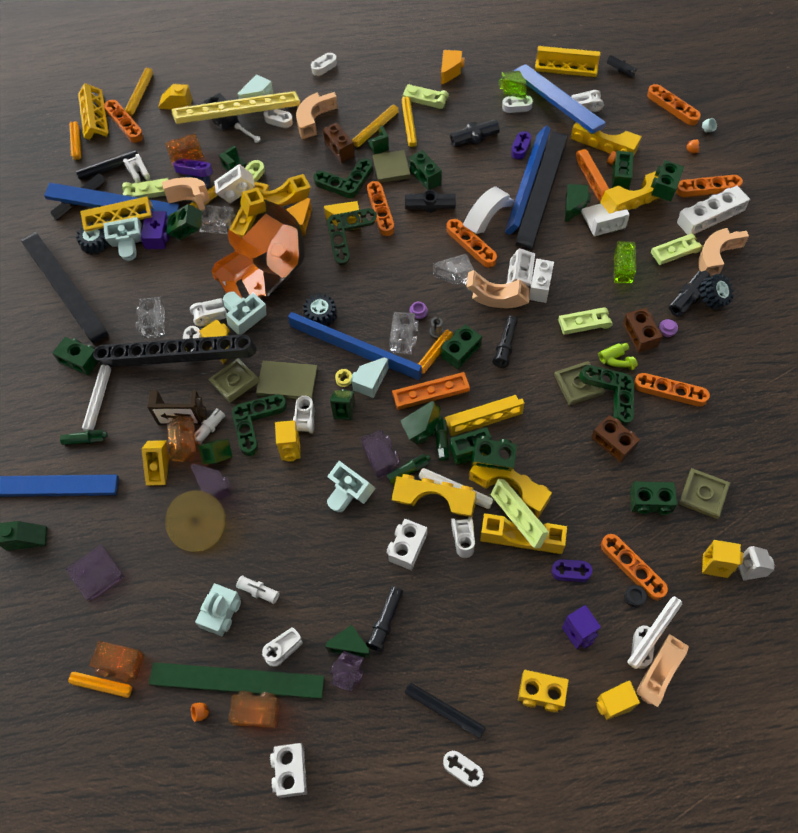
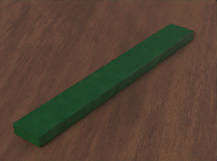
[149,662,325,699]

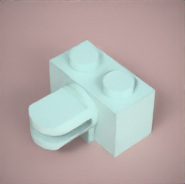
[103,217,143,261]
[223,291,266,335]
[327,461,376,512]
[195,583,241,637]

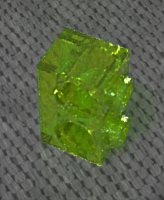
[614,241,636,284]

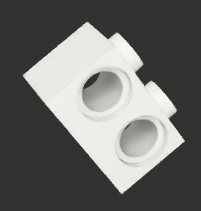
[214,164,255,203]
[507,248,535,287]
[529,259,554,303]
[387,519,427,570]
[270,743,307,798]

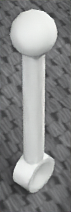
[235,123,261,143]

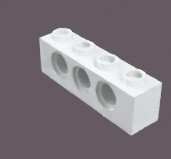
[677,186,750,235]

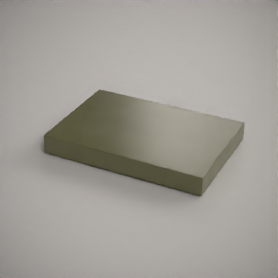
[256,361,318,399]

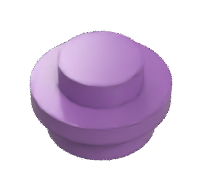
[410,302,427,319]
[659,319,678,337]

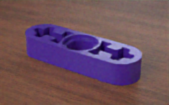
[173,159,213,177]

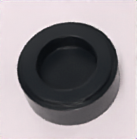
[624,585,647,608]

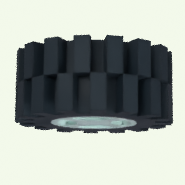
[76,222,109,255]
[700,273,734,309]
[303,294,337,326]

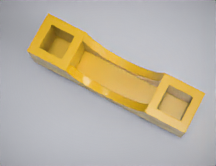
[571,122,642,157]
[600,171,659,214]
[240,174,311,217]
[469,453,552,518]
[392,474,477,518]
[480,513,567,554]

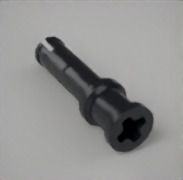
[492,316,518,368]
[365,586,403,652]

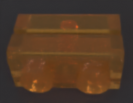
[164,134,204,166]
[167,416,196,462]
[90,641,144,682]
[228,691,279,728]

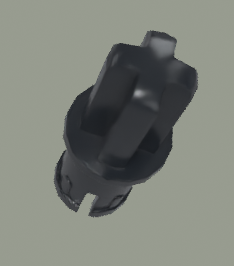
[607,55,637,78]

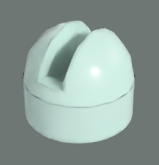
[702,118,717,132]

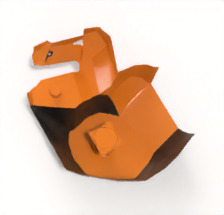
[211,199,305,298]

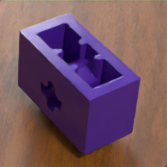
[141,211,169,249]
[562,605,601,649]

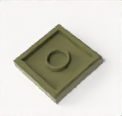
[372,150,410,183]
[208,358,260,403]
[554,361,605,406]
[679,468,730,519]

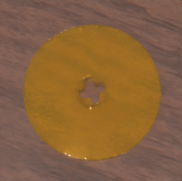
[165,491,225,552]

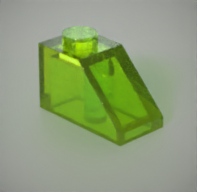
[499,70,526,99]

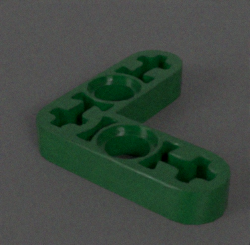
[313,158,373,198]
[327,208,377,265]
[579,365,634,426]
[232,394,287,456]

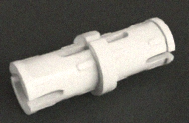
[191,408,225,445]
[236,575,279,604]

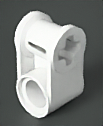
[293,396,315,434]
[451,517,475,558]

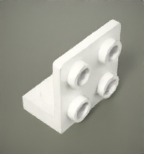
[581,204,630,236]

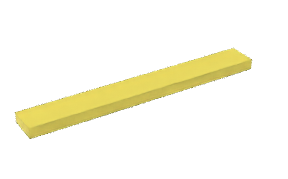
[172,91,300,124]

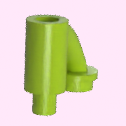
[598,343,638,370]

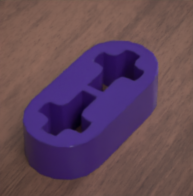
[511,131,531,159]
[551,559,592,582]

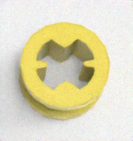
[335,369,352,387]

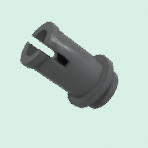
[429,317,444,339]

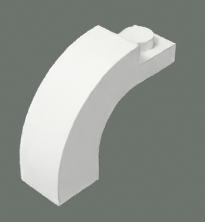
[463,187,514,234]

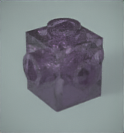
[330,651,364,692]

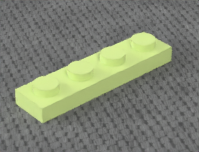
[490,479,549,549]

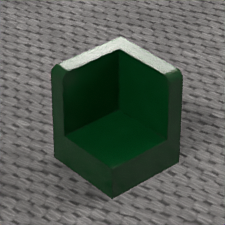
[368,126,389,155]
[219,146,246,172]
[198,438,232,464]

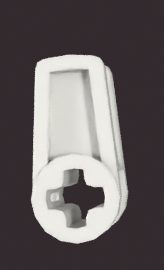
[571,90,604,112]
[123,154,151,183]
[190,298,227,327]
[262,627,302,667]

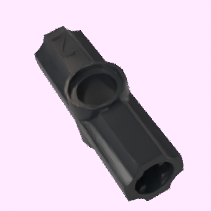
[450,119,500,147]
[405,190,456,213]
[669,270,710,317]

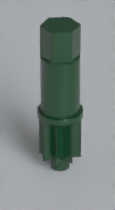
[434,416,449,461]
[60,429,108,445]
[386,453,431,484]

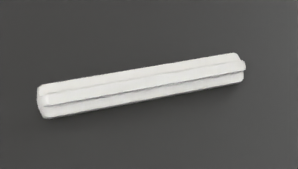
[82,365,111,431]
[419,468,493,509]
[628,597,682,669]

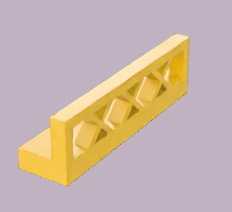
[535,46,600,77]
[78,83,108,140]
[80,196,153,232]
[445,395,524,437]

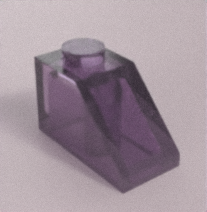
[190,464,232,505]

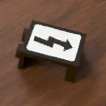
[147,390,207,425]

